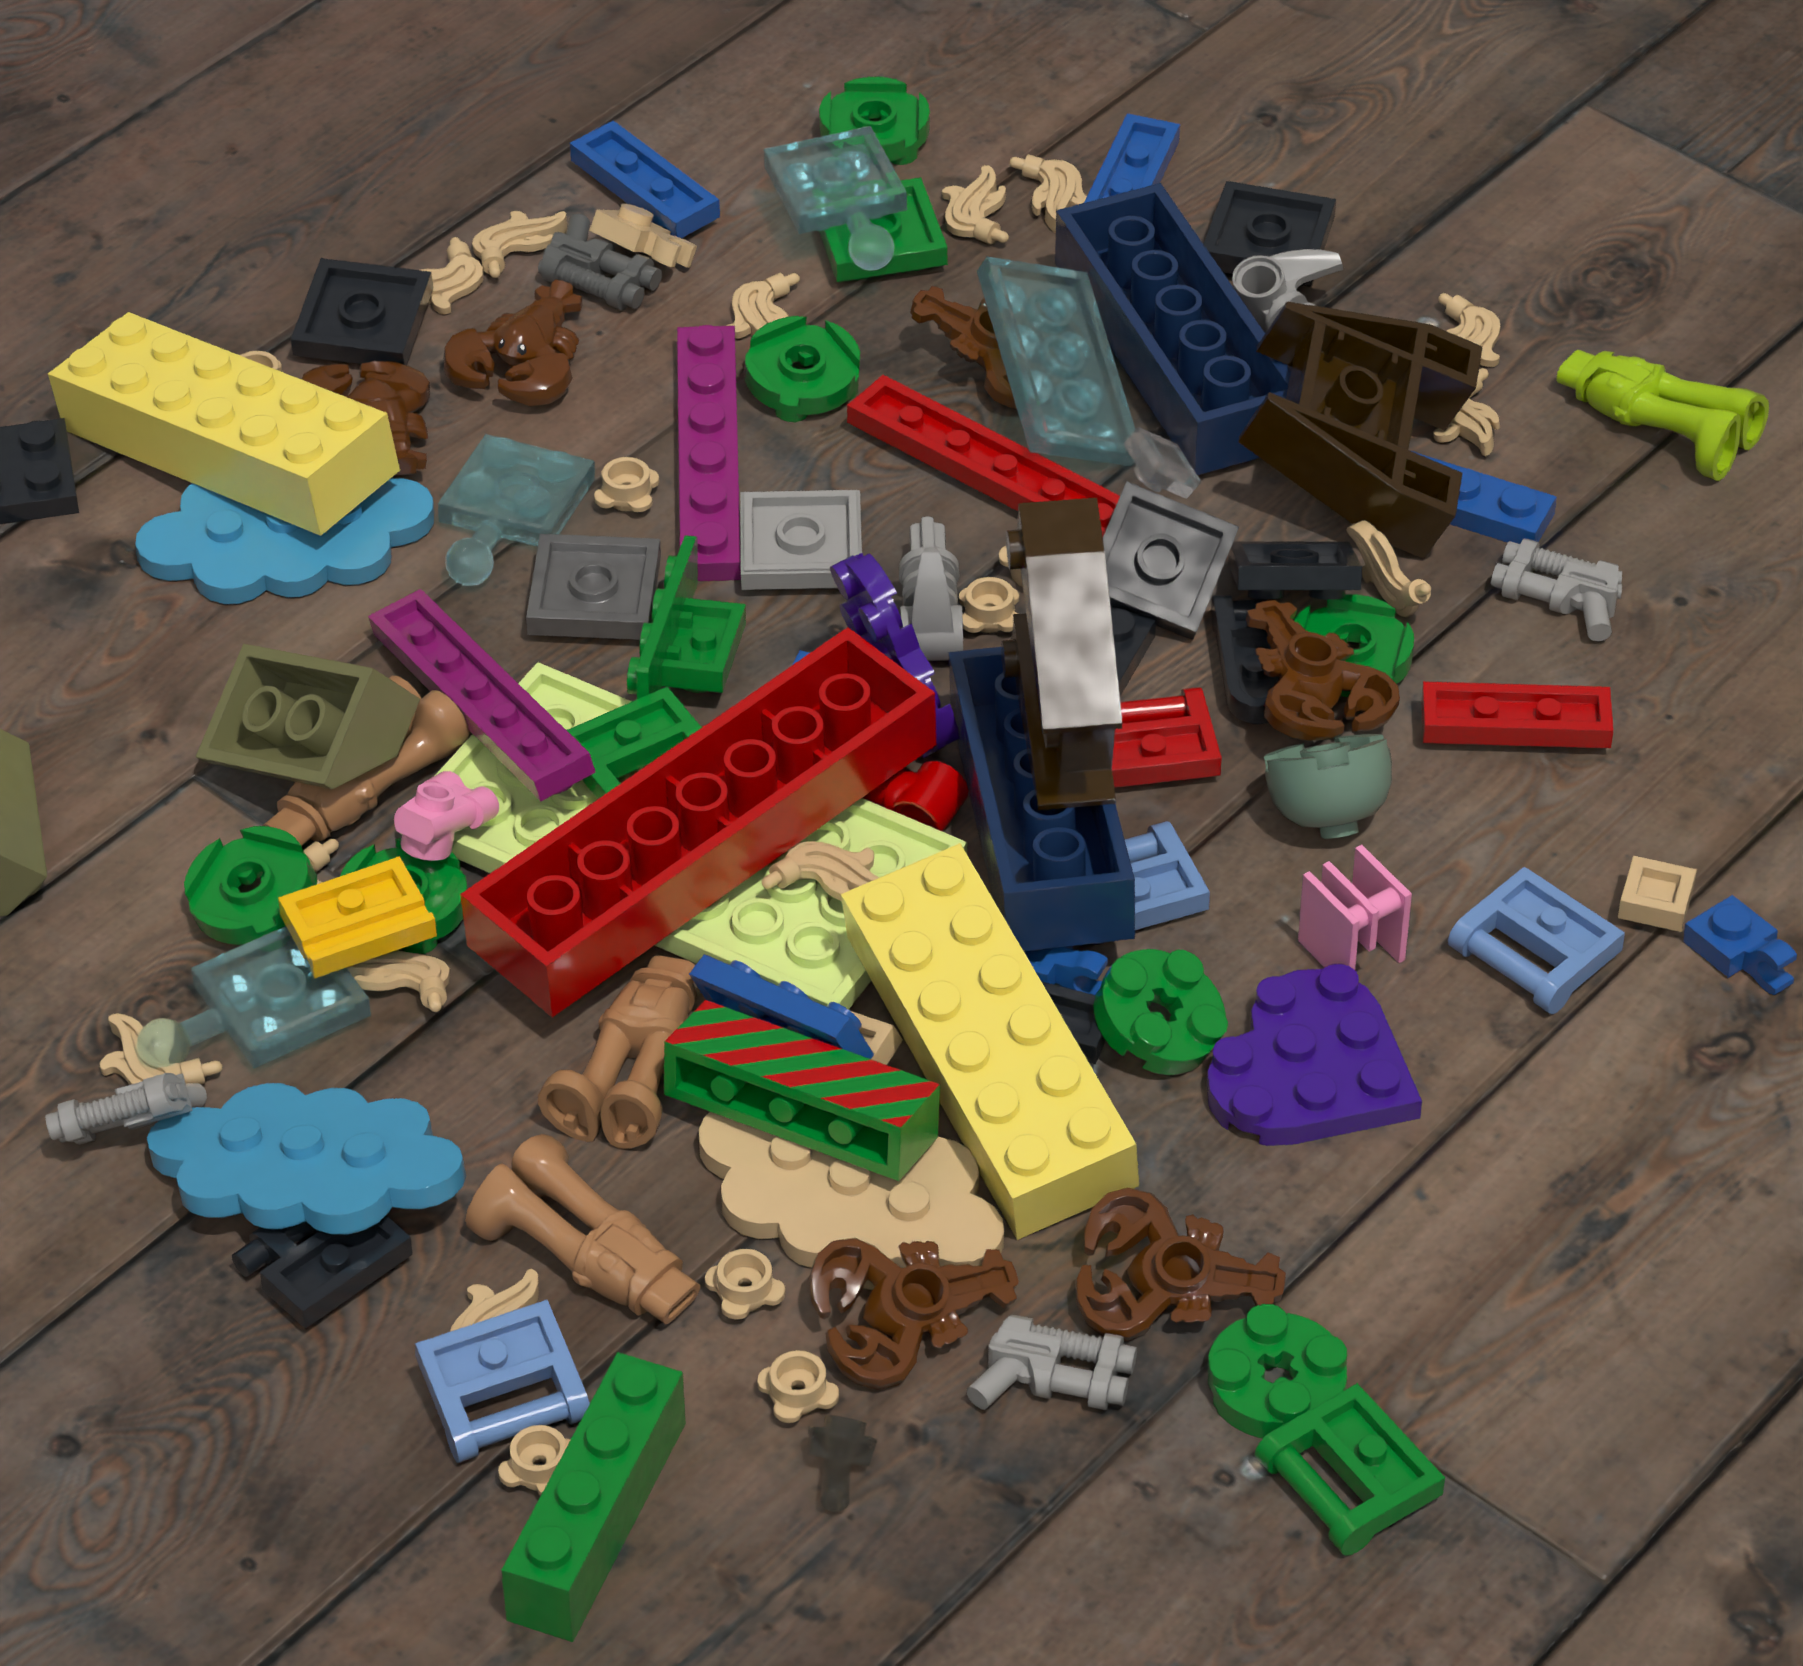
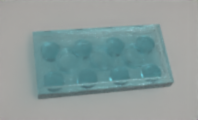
[977,256,1142,466]

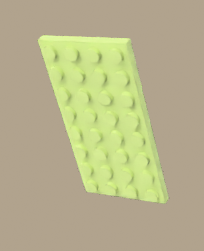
[400,662,967,1010]

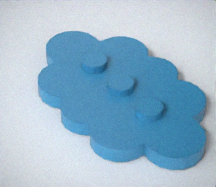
[135,478,435,604]
[147,1083,466,1234]

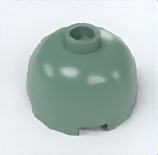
[1264,734,1392,839]

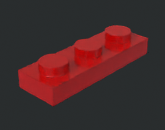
[1421,681,1614,748]

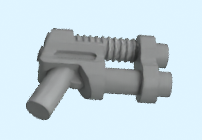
[1491,538,1622,641]
[45,1073,207,1145]
[966,1314,1137,1410]

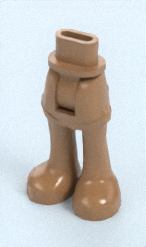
[262,675,470,846]
[538,956,697,1149]
[465,1134,700,1324]

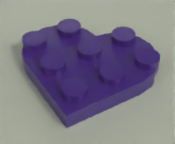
[830,553,959,758]
[1207,964,1422,1146]

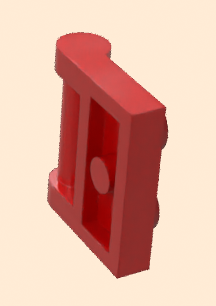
[1112,687,1222,788]

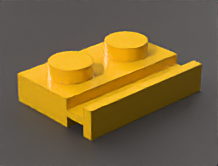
[278,856,437,978]

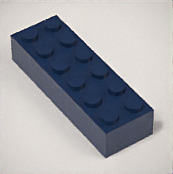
[1055,183,1291,476]
[949,647,1135,951]

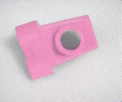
[394,771,499,861]

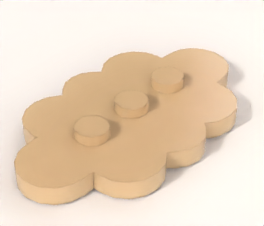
[699,1112,1004,1290]

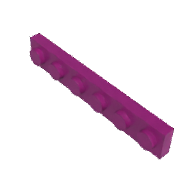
[677,325,741,581]
[368,589,596,802]

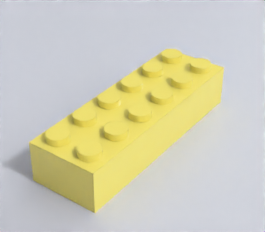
[48,312,400,536]
[841,843,1139,1240]

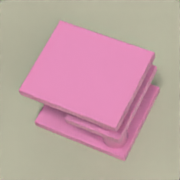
[1298,845,1412,970]

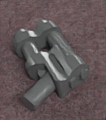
[538,214,662,311]

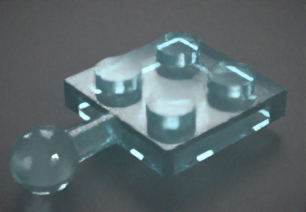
[764,126,907,271]
[438,434,595,586]
[136,926,371,1069]

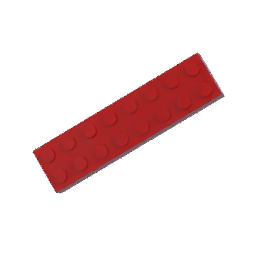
[460,627,936,1018]

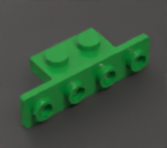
[627,535,746,699]

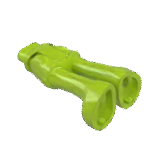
[1556,349,1769,481]

